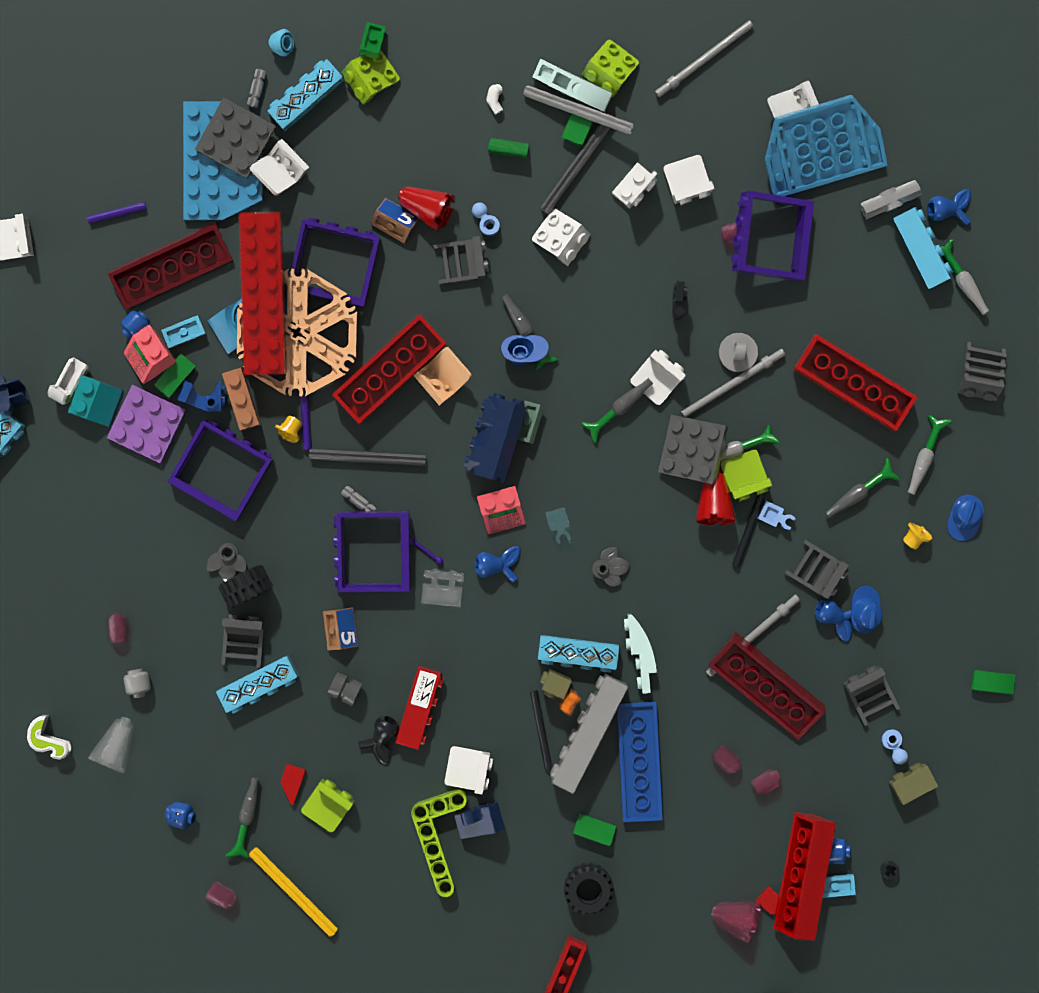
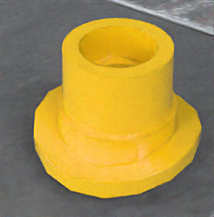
[274,416,302,443]
[903,522,932,550]

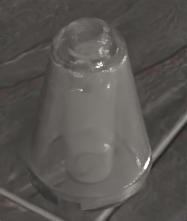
[88,716,134,774]

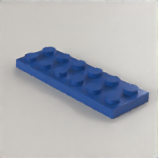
[617,701,663,822]

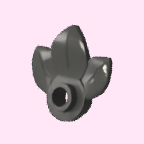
[207,543,246,581]
[592,547,630,587]

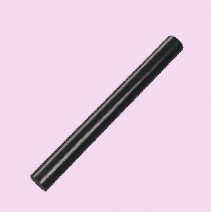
[732,493,766,567]
[530,690,552,769]

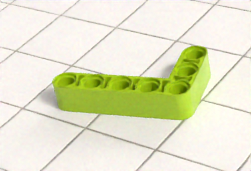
[411,789,467,897]

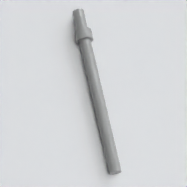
[655,20,754,98]
[681,349,786,418]
[706,594,800,677]

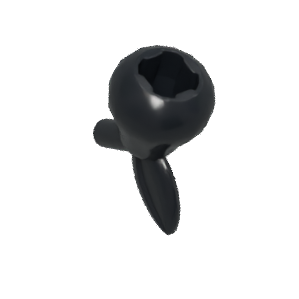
[358,716,399,765]

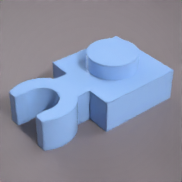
[757,501,795,530]

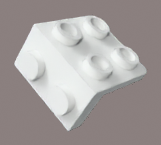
[767,81,819,118]
[250,139,309,196]
[664,155,714,205]
[532,209,591,266]
[630,350,686,405]
[445,746,493,794]

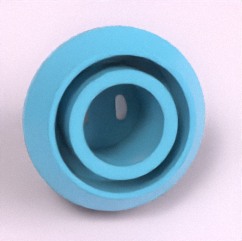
[269,29,294,56]

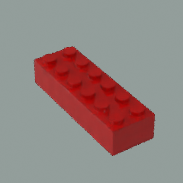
[332,314,447,425]
[793,334,917,431]
[773,812,836,941]

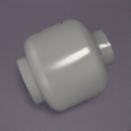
[123,669,151,698]

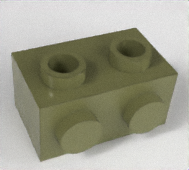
[539,668,572,699]
[889,763,938,805]

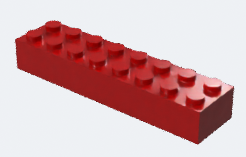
[239,213,286,375]

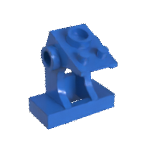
[177,380,225,412]

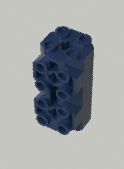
[463,393,527,483]

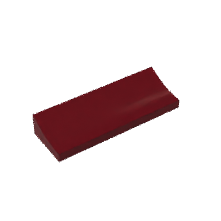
[108,222,233,310]
[708,631,825,740]

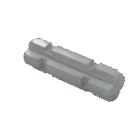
[247,69,266,108]
[341,486,376,511]

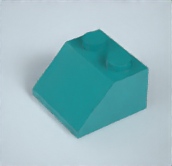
[68,375,123,427]

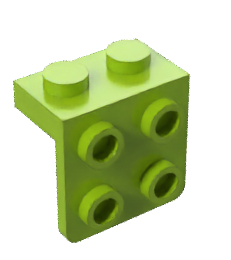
[581,40,639,98]
[341,49,400,105]
[720,450,772,501]
[301,778,355,832]

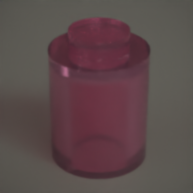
[205,881,237,910]

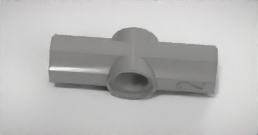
[860,180,922,220]

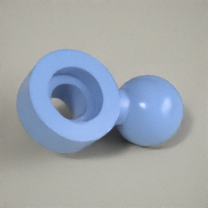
[472,203,500,236]
[881,730,908,765]

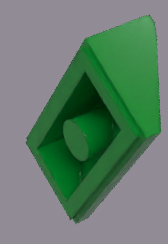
[561,101,598,146]
[488,138,529,159]
[573,813,616,846]

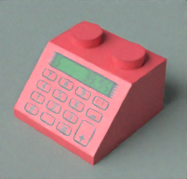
[124,325,176,384]
[477,486,526,534]

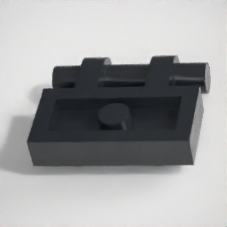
[672,281,688,320]

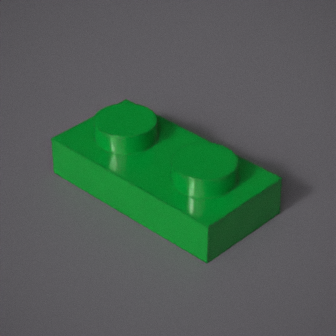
[359,22,386,59]

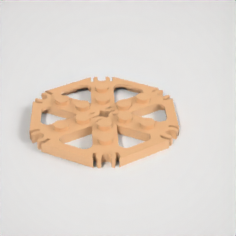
[237,269,357,396]

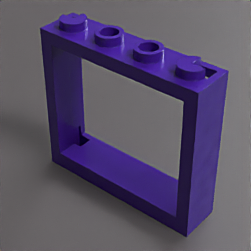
[731,191,814,281]
[287,217,381,308]
[167,419,273,521]
[333,511,410,592]

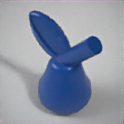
[927,189,971,225]
[475,546,520,583]
[815,598,852,642]

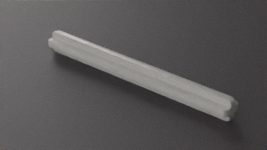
[523,85,634,135]

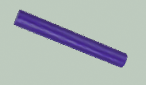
[87,202,147,224]
[300,390,311,450]

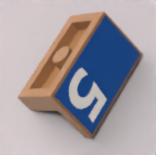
[370,198,419,243]
[323,607,358,650]

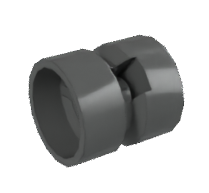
[327,672,363,706]

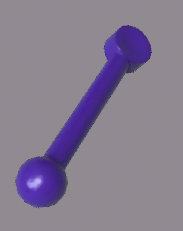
[410,537,443,565]

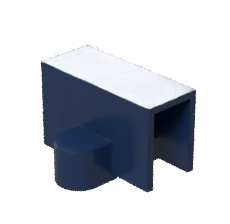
[0,374,30,416]
[454,802,505,839]

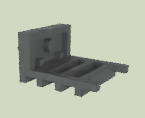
[433,236,489,284]
[958,342,1007,401]
[785,540,849,599]
[221,614,265,668]
[843,665,900,726]

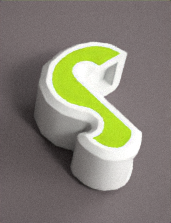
[48,357,89,405]
[27,715,72,759]

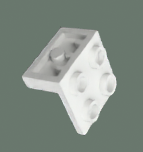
[612,162,657,209]
[0,214,34,261]

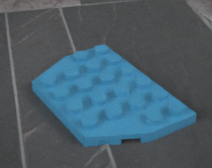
[764,95,888,196]
[183,101,263,221]

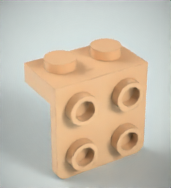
[414,347,472,405]

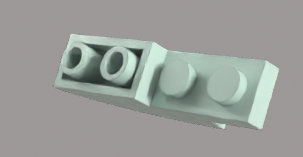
[532,59,613,112]
[624,614,657,694]

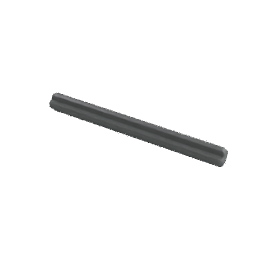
[541,114,612,214]
[309,449,426,466]

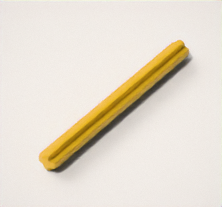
[249,847,338,937]

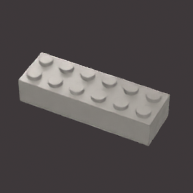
[550,673,628,793]

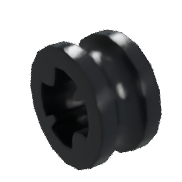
[880,861,899,880]

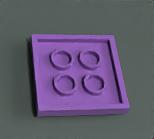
[107,385,187,463]

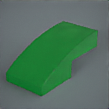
[154,354,196,398]
[971,670,1016,694]

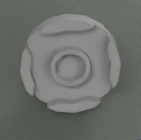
[718,333,758,372]

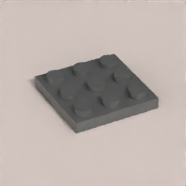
[195,97,276,179]
[658,415,728,485]

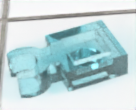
[545,507,571,544]

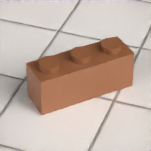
[222,368,262,431]

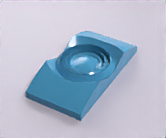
[208,296,287,354]

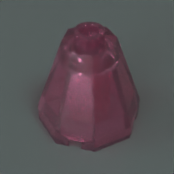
[711,901,761,943]

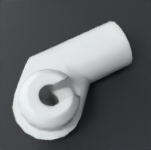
[486,84,503,115]

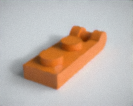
[560,688,581,715]

